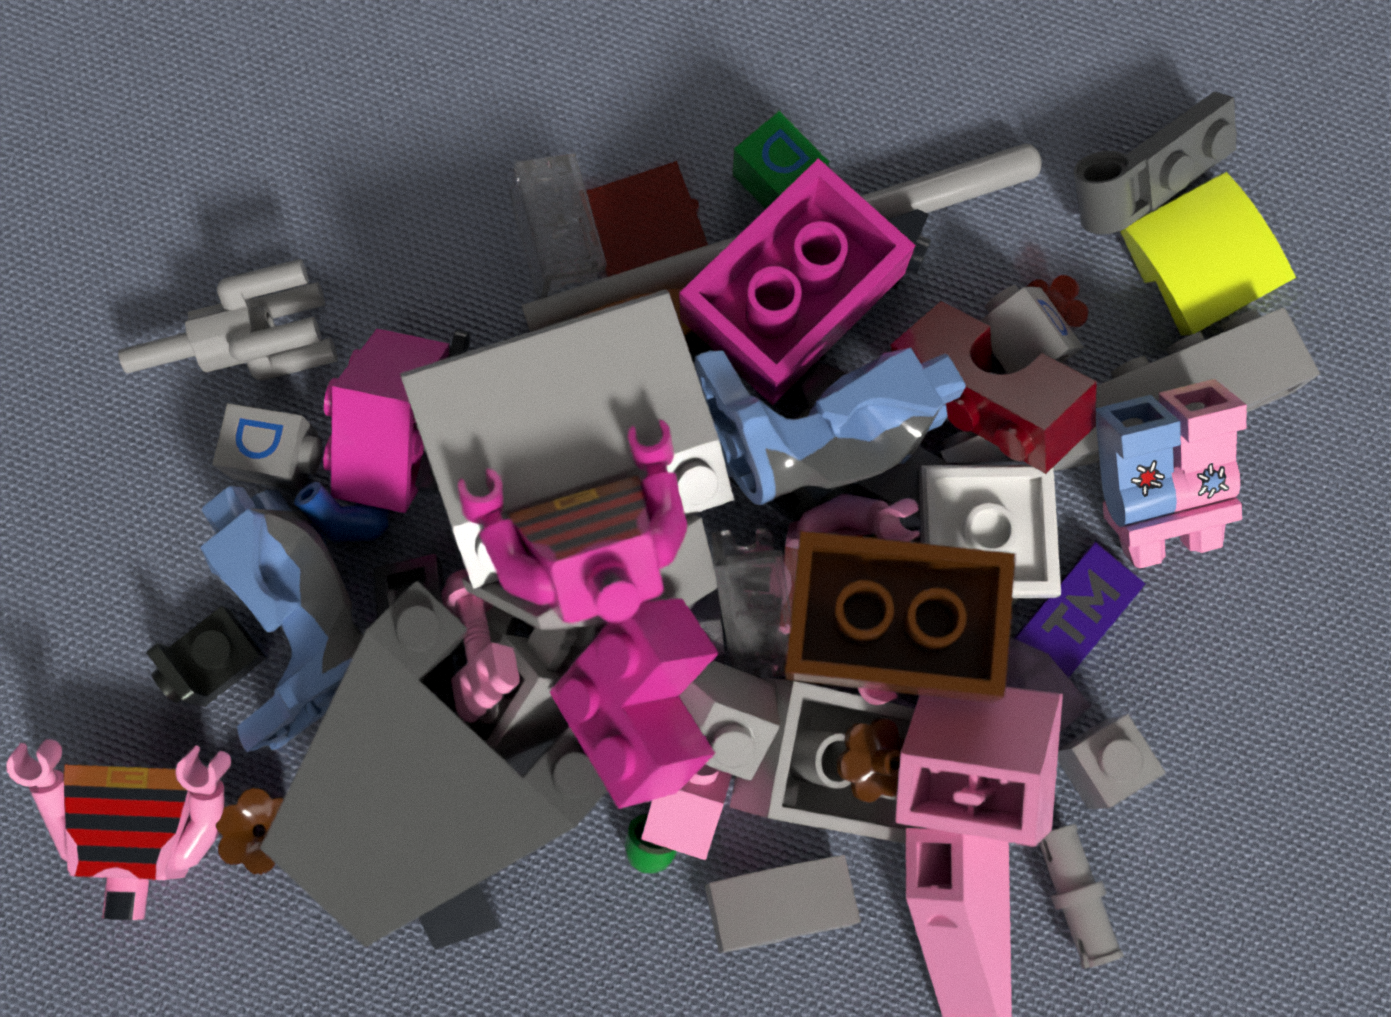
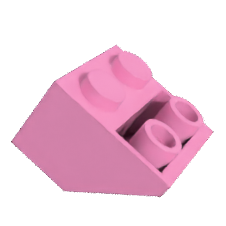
[895,686,1063,847]

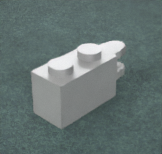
[455,625,605,776]

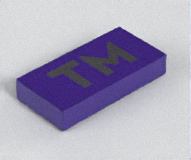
[1011,542,1146,682]

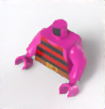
[458,419,687,624]

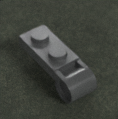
[1074,91,1237,234]

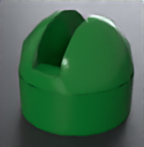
[624,814,677,874]

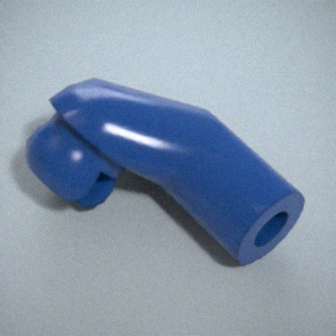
[294,482,389,542]

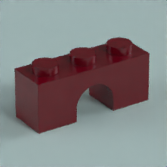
[890,301,1096,474]

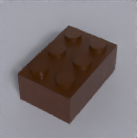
[785,531,1016,703]

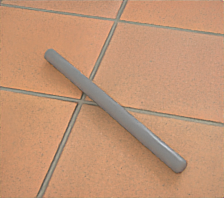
[521,143,1042,332]

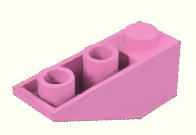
[906,828,1012,1017]

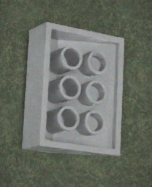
[400,290,734,589]

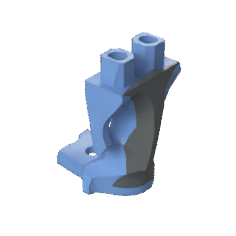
[694,348,965,505]
[200,486,363,752]

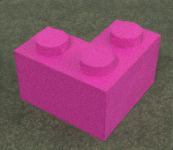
[323,329,450,513]
[549,598,719,809]

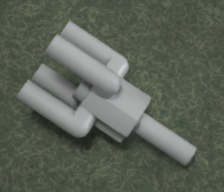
[118,259,338,381]

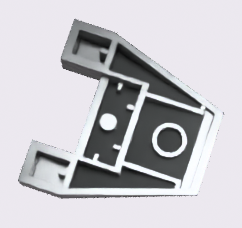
[260,581,608,947]

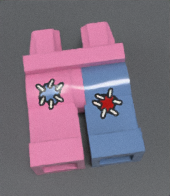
[1096,379,1247,568]

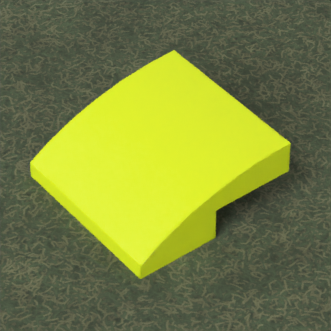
[1120,172,1296,336]

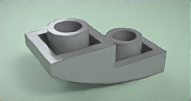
[705,855,861,953]

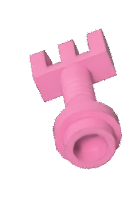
[441,569,520,723]

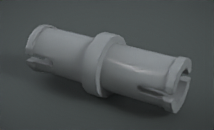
[1039,823,1124,969]

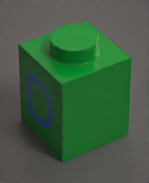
[732,111,829,209]

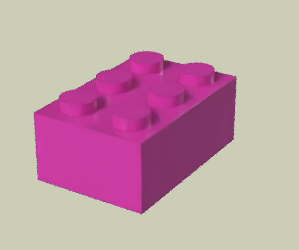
[679,158,915,406]

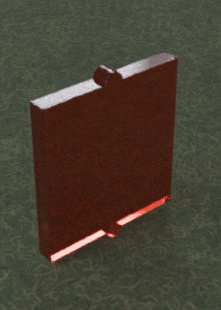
[578,161,708,277]

